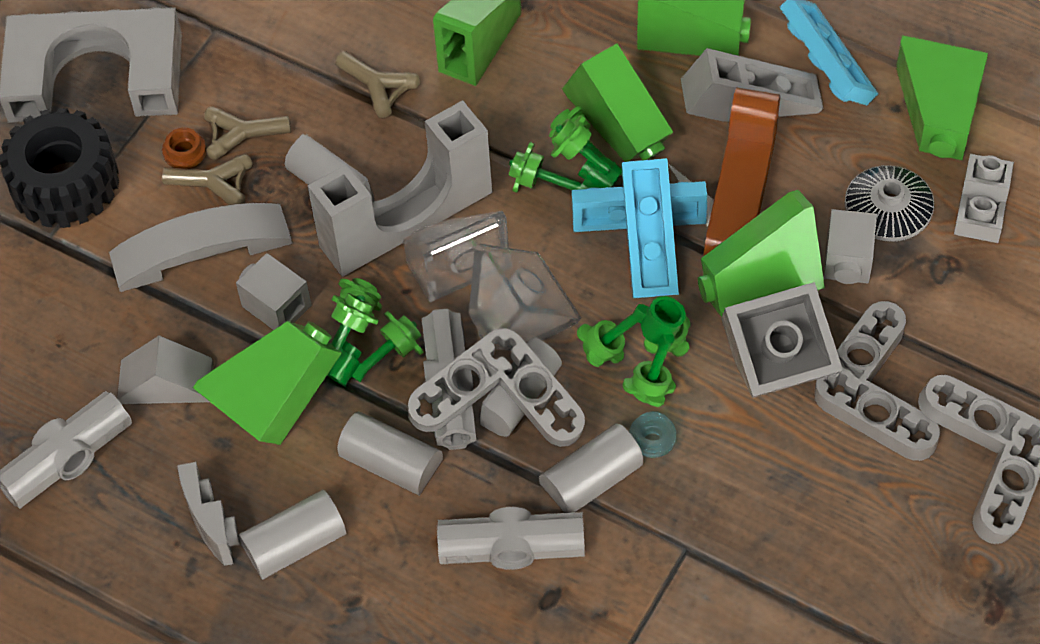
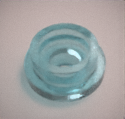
[629,412,676,458]

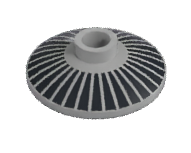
[845,165,934,241]

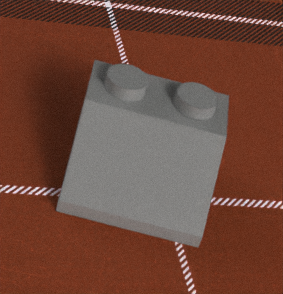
[721,282,843,398]

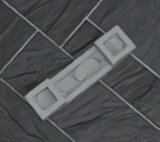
[109,203,292,292]

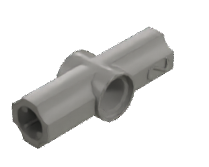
[422,309,477,450]
[0,391,132,509]
[437,507,585,570]

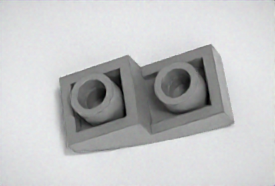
[954,154,1014,243]
[177,462,239,566]

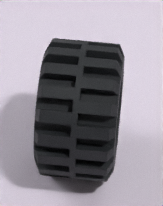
[0,108,119,228]

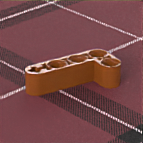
[703,87,780,256]

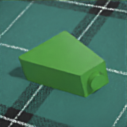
[433,0,521,86]
[637,0,751,56]
[896,35,988,160]
[562,43,673,162]
[698,190,825,317]
[193,321,341,445]

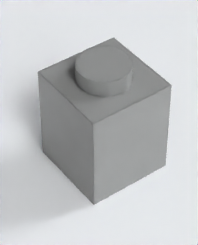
[824,209,877,284]
[236,253,312,330]

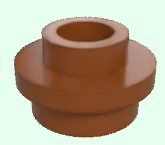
[162,127,206,169]

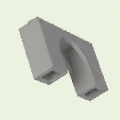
[0,7,182,123]
[308,100,492,277]

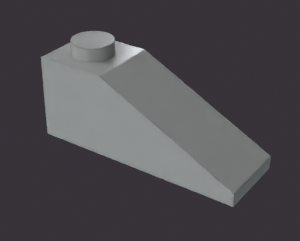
[680,48,823,122]

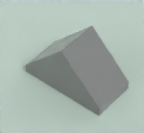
[117,335,213,404]

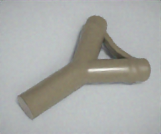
[335,51,420,118]
[204,106,291,160]
[162,154,253,205]

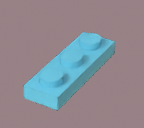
[780,0,879,105]
[621,158,679,298]
[572,181,707,232]

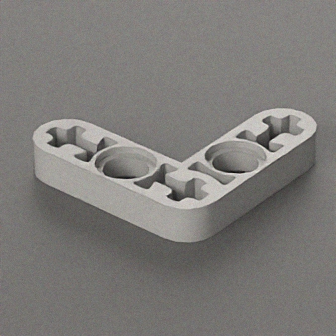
[814,301,940,461]
[408,328,585,447]
[918,375,1040,544]

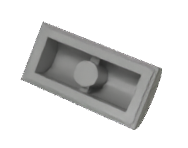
[285,134,375,202]
[479,337,562,437]
[337,411,443,496]
[539,423,643,513]
[238,489,346,580]

